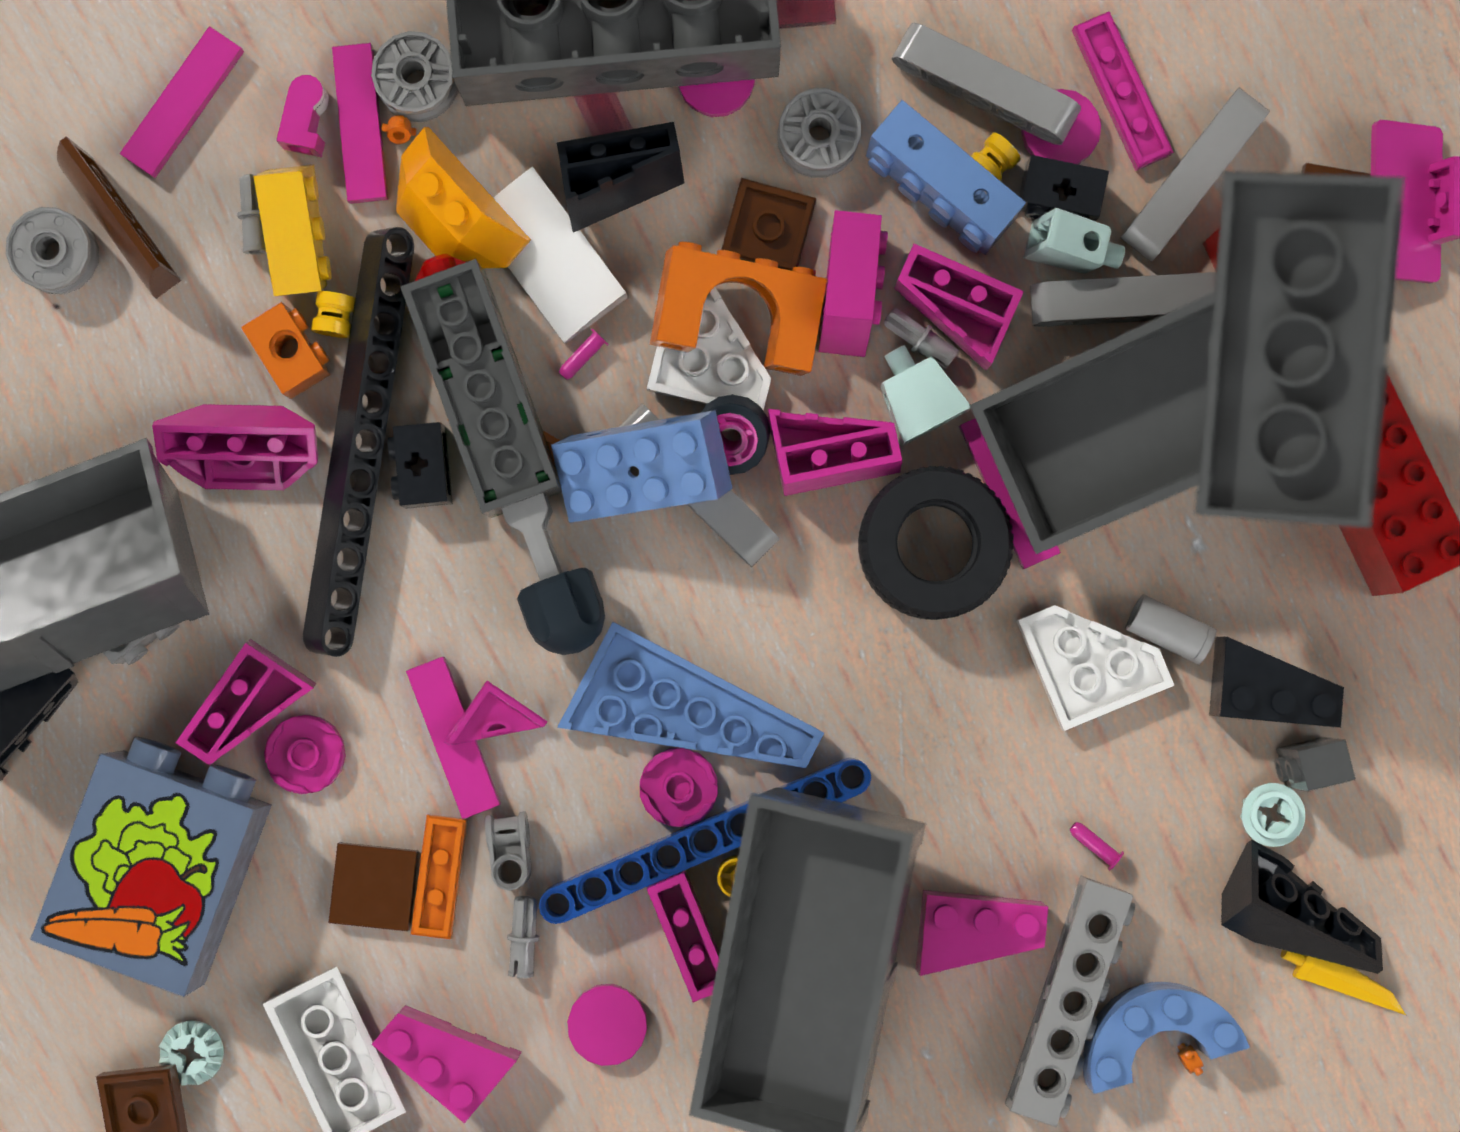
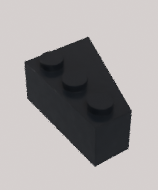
[557,122,684,233]
[1209,636,1344,728]
[0,668,78,781]

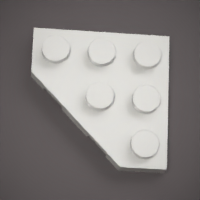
[647,287,771,411]
[1016,605,1175,731]

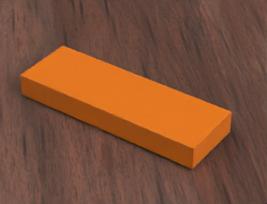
[411,814,468,939]

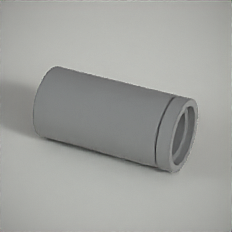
[1126,594,1217,665]

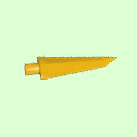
[1280,950,1406,1015]

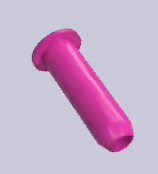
[559,328,609,380]
[1070,822,1124,871]

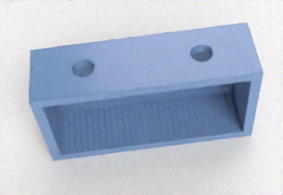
[866,100,1026,255]
[551,410,733,523]

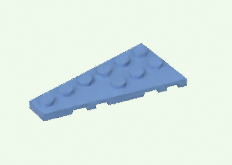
[557,622,824,768]

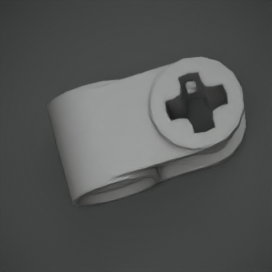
[485,811,531,891]

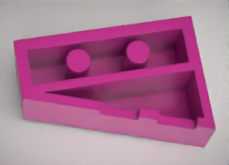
[818,210,888,357]
[894,244,1024,371]
[768,409,903,496]
[175,639,316,765]
[915,890,1048,976]
[372,1005,522,1124]

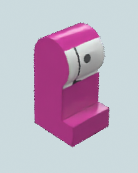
[276,75,329,158]

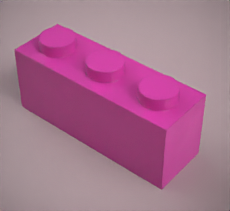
[647,870,720,1002]

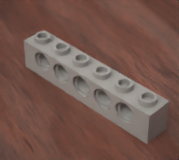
[1005,876,1135,1127]

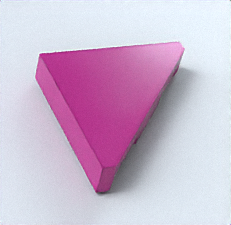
[445,681,548,745]

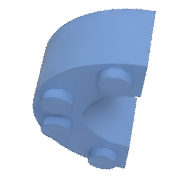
[1083,982,1250,1094]

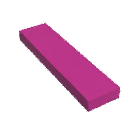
[1072,11,1174,171]
[119,26,244,178]
[332,43,388,204]
[959,418,1061,569]
[406,657,501,820]

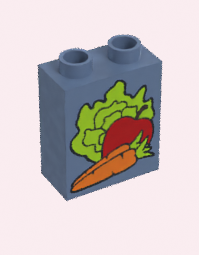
[30,737,272,997]

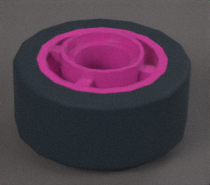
[701,394,771,475]

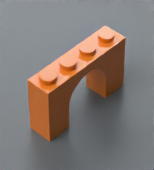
[650,242,827,376]

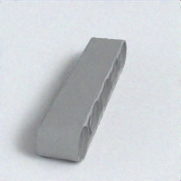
[892,23,1081,145]
[1121,88,1270,262]
[1030,272,1216,327]
[619,404,780,567]

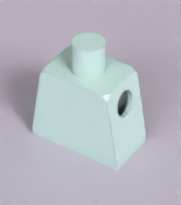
[1023,208,1125,273]
[880,345,971,447]

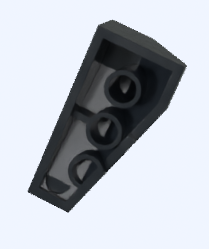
[1221,840,1383,974]

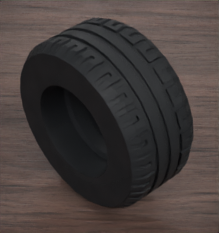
[858,466,1014,620]

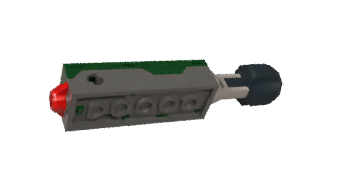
[401,254,605,655]

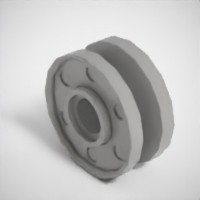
[371,31,458,122]
[777,88,861,178]
[6,207,99,294]

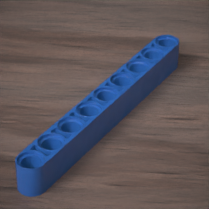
[539,758,871,924]

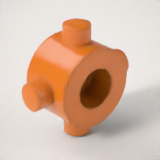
[382,115,417,145]
[1177,1043,1204,1076]

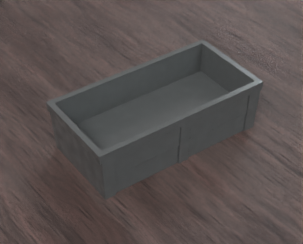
[1195,171,1405,528]
[970,292,1215,554]
[0,438,209,692]
[689,787,926,1132]

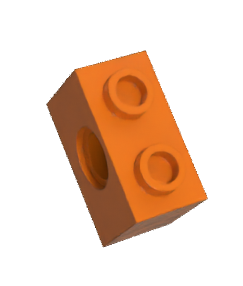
[241,302,331,399]

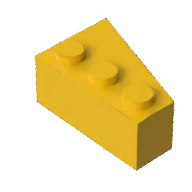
[253,164,332,296]

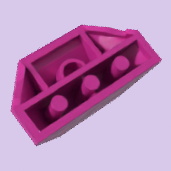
[152,404,318,491]

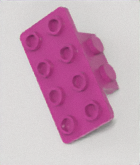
[1371,120,1460,283]

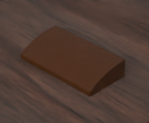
[57,136,181,299]

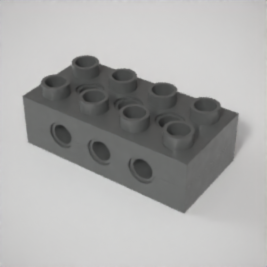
[446,0,781,106]

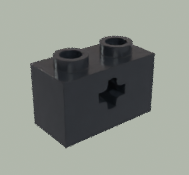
[1019,155,1109,221]
[387,422,453,509]

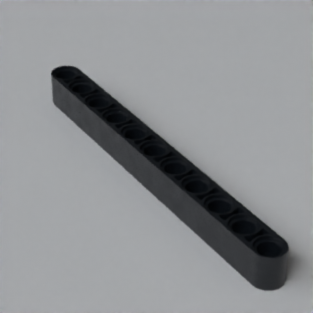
[303,227,414,657]

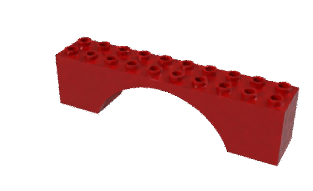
[1202,227,1460,596]

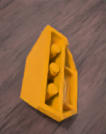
[396,127,531,268]

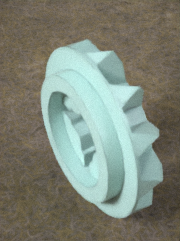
[1240,783,1305,847]
[158,1020,224,1086]

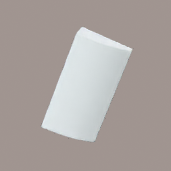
[494,166,628,344]
[263,967,406,1132]

